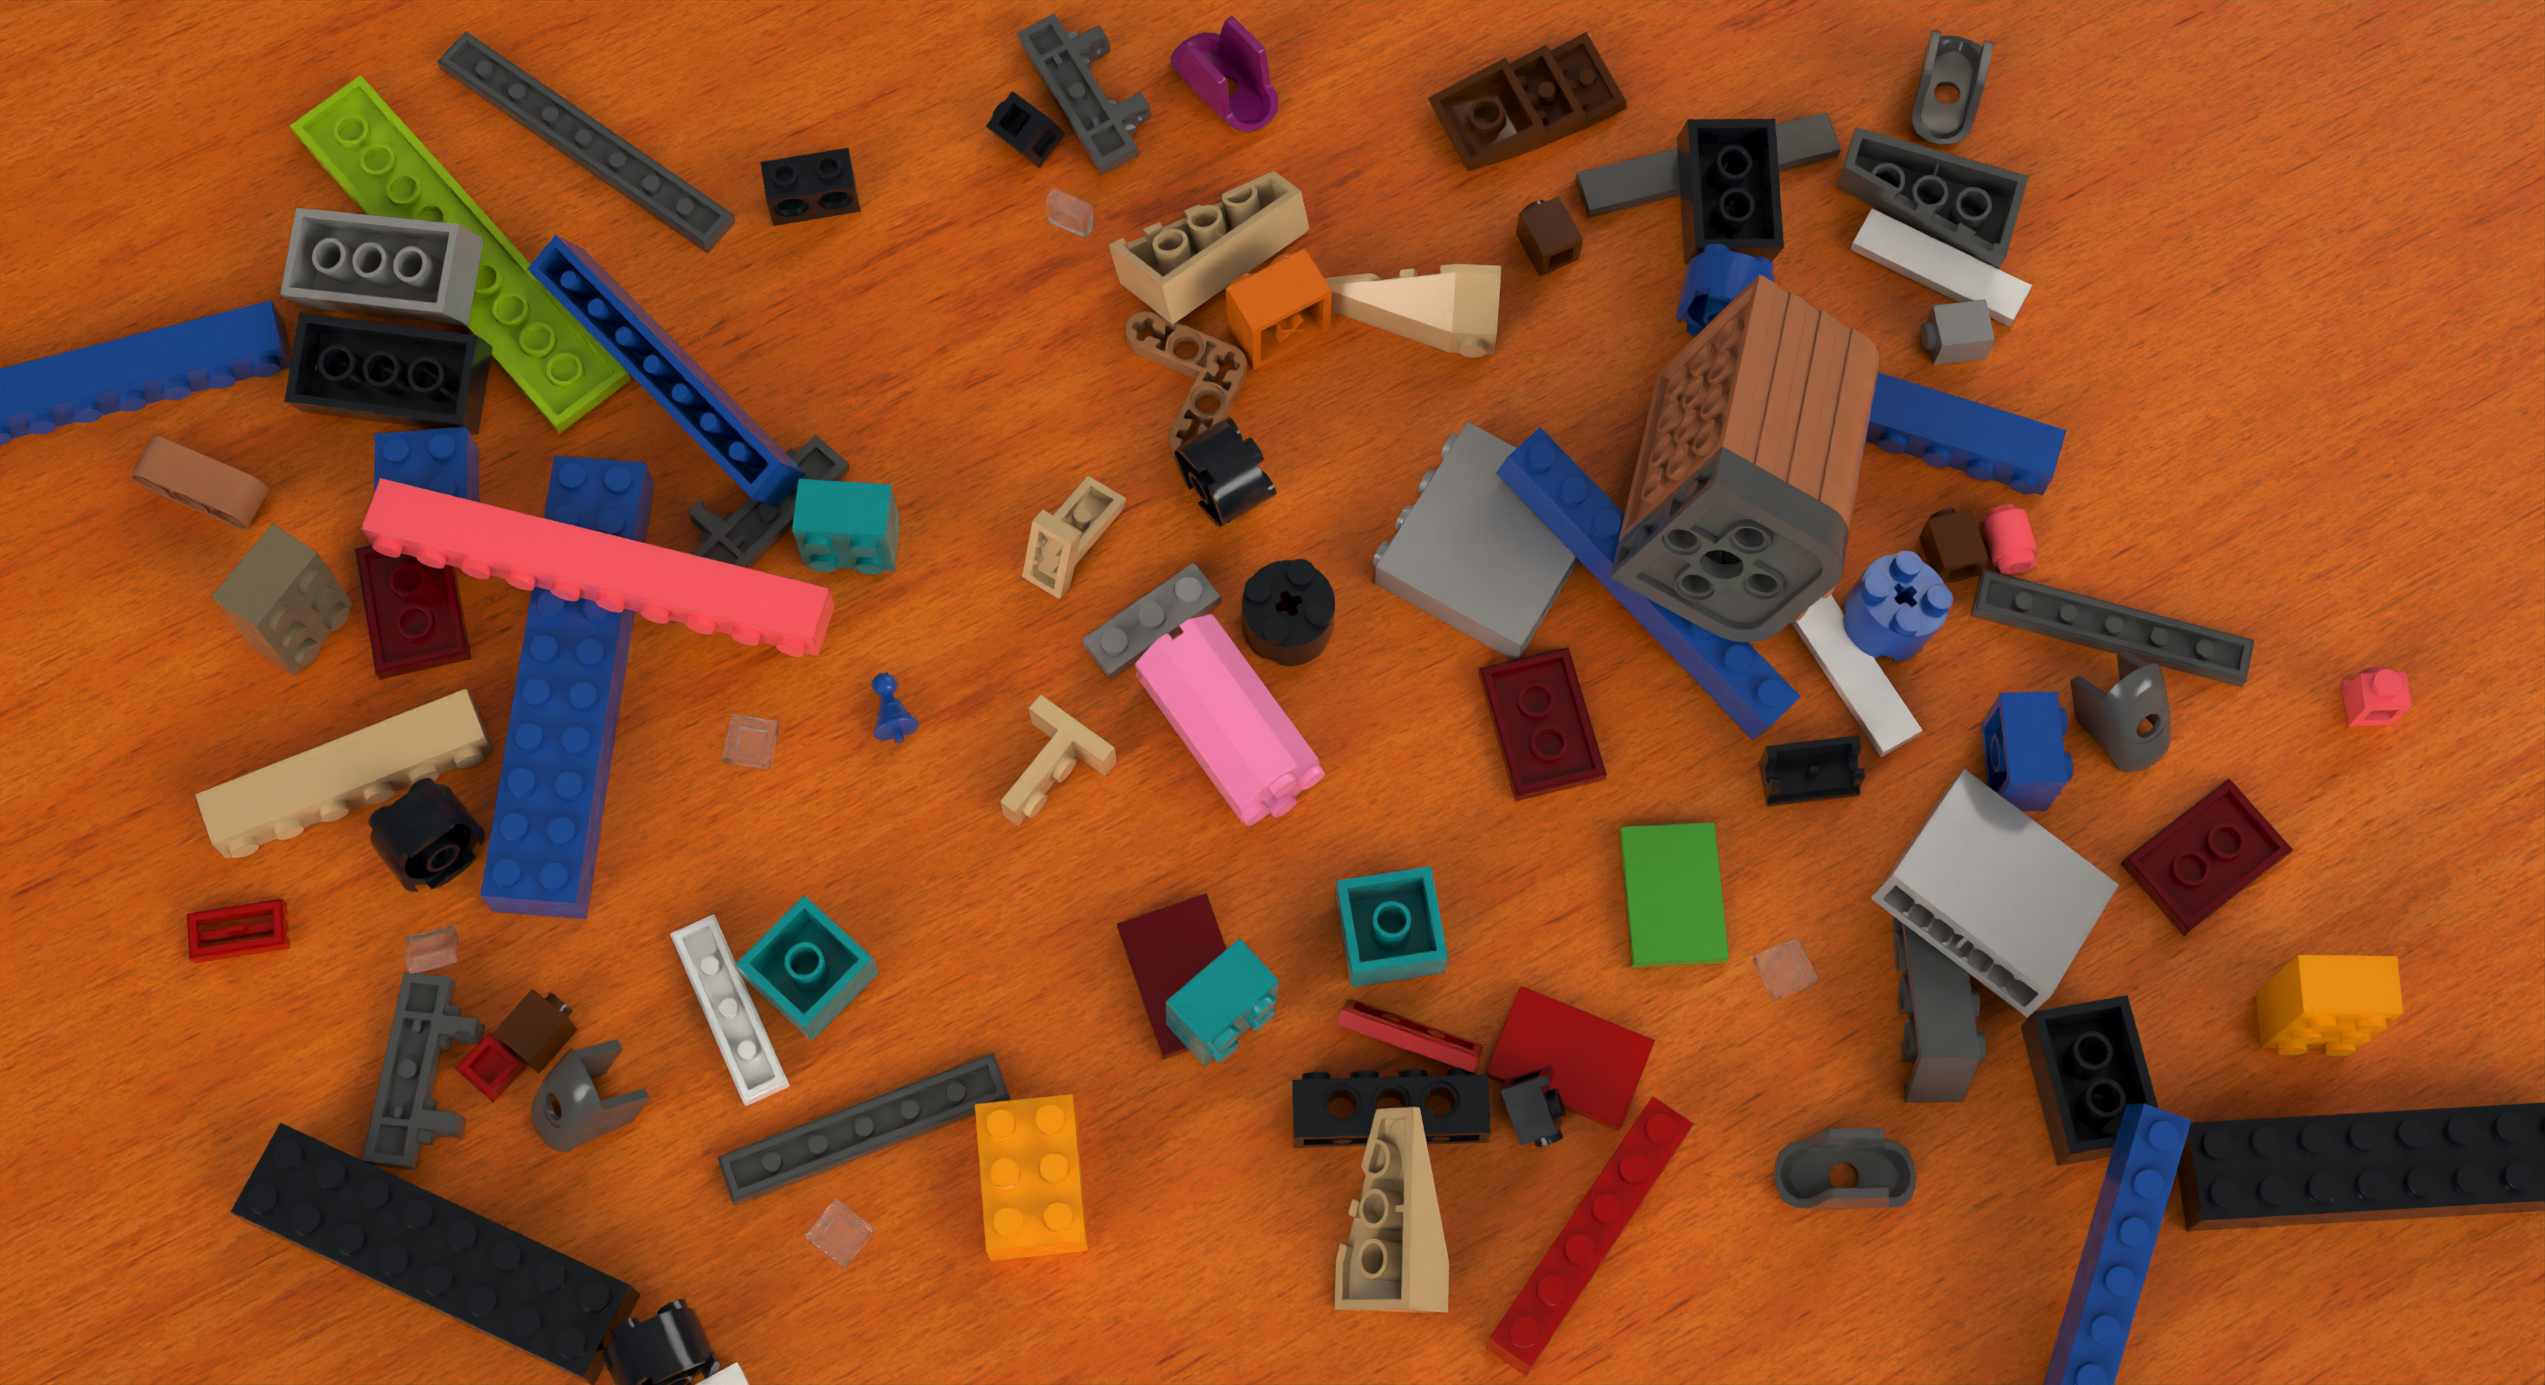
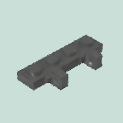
[1017,14,1152,175]
[688,435,850,568]
[362,972,485,1170]

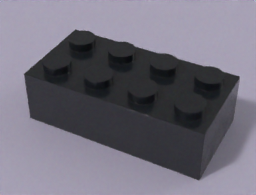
[284,312,493,435]

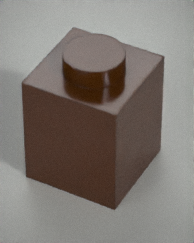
[1516,196,1583,276]
[1919,509,1989,584]
[493,989,578,1074]

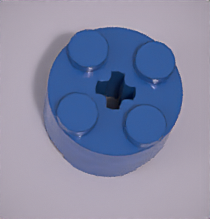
[1677,244,1775,337]
[1843,551,1953,661]

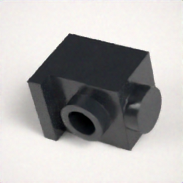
[986,91,1066,168]
[1501,1065,1566,1147]

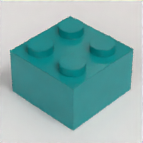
[792,479,900,575]
[1335,866,1448,988]
[736,895,879,1042]
[1166,938,1279,1067]

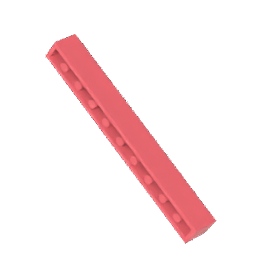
[361,478,835,657]

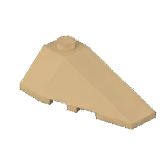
[1325,264,1501,358]
[1334,1107,1449,1313]

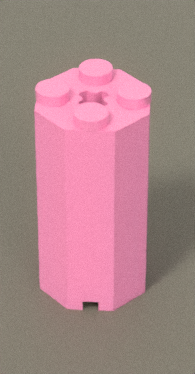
[1135,614,1325,826]

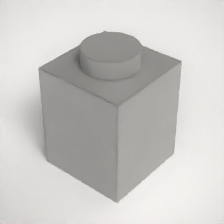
[1921,299,1995,365]

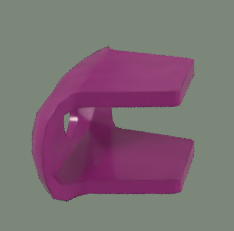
[1170,16,1279,132]

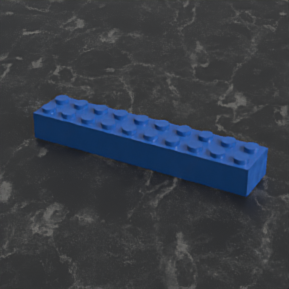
[480,456,655,919]

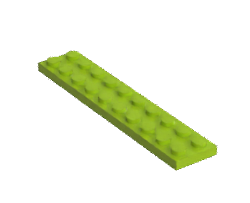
[289,75,631,434]

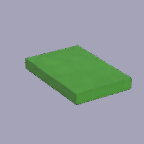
[1619,822,1729,968]

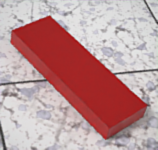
[1336,998,1484,1073]

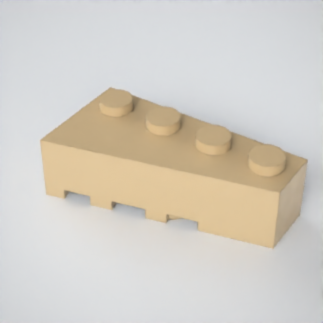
[1108,171,1310,325]

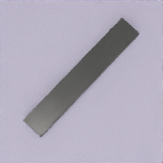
[1576,112,1841,218]
[1971,569,2254,687]
[718,1053,1011,1205]

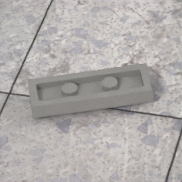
[1082,562,1221,680]

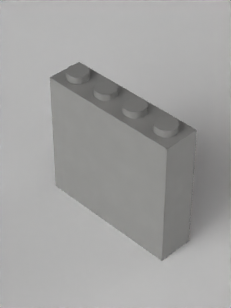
[1372,422,1580,660]
[1871,768,2119,1018]

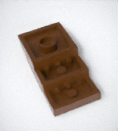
[1428,32,1627,171]

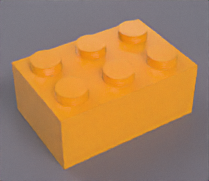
[2256,955,2403,1056]
[975,1094,1088,1261]

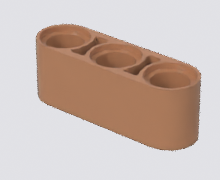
[130,436,270,530]

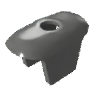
[1912,30,1993,145]
[2070,650,2171,773]
[531,1039,650,1152]
[1774,1128,1916,1209]

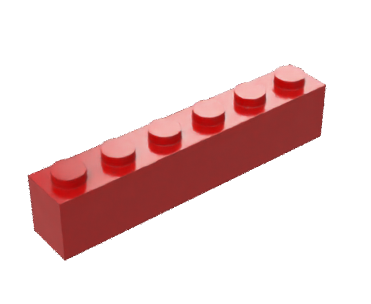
[1485,1096,1694,1376]

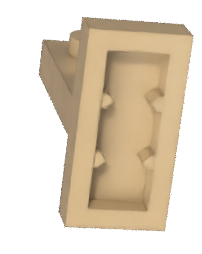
[1022,476,1126,599]
[1000,694,1117,826]

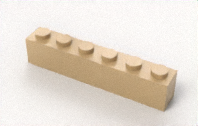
[195,689,494,858]

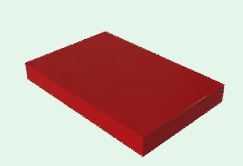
[1485,986,1655,1131]

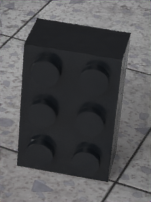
[1677,119,1784,264]
[2021,995,2158,1166]

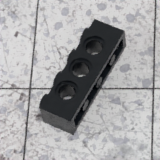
[1292,1068,1491,1148]

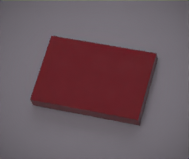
[355,545,471,680]
[1478,647,1607,801]
[2121,778,2293,936]
[1117,893,1252,1060]

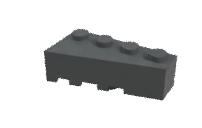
[1837,127,2029,269]
[1892,915,1986,1102]

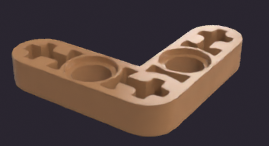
[1125,311,1247,459]

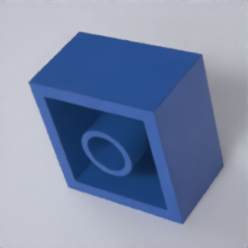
[374,427,479,502]
[1981,691,2073,812]

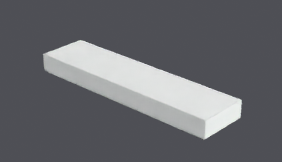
[1850,209,2032,327]
[1791,594,1923,757]
[670,914,790,1106]

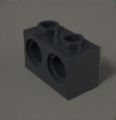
[760,148,861,226]

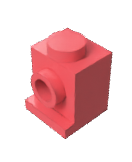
[2341,666,2412,727]

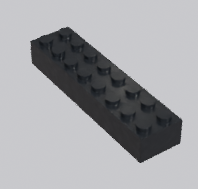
[2177,1103,2545,1231]
[231,1123,640,1385]

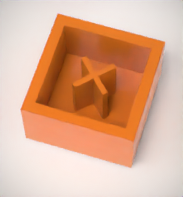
[1226,248,1332,370]

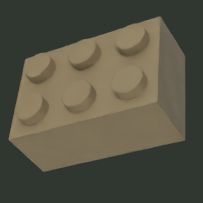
[211,523,353,676]

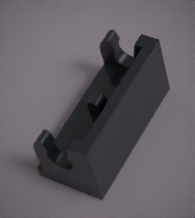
[1759,735,1865,807]

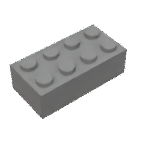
[280,208,484,326]

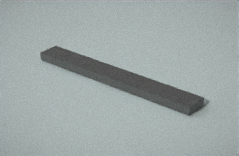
[437,32,736,253]

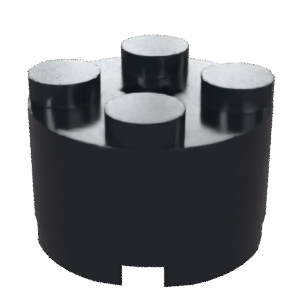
[1174,417,1277,527]
[1242,559,1335,666]
[368,778,485,892]
[602,1299,720,1385]

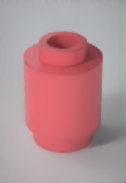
[1981,504,2038,576]

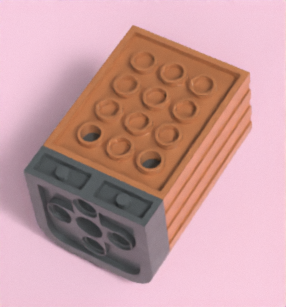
[1610,274,1880,642]

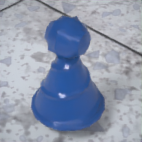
[872,672,919,743]

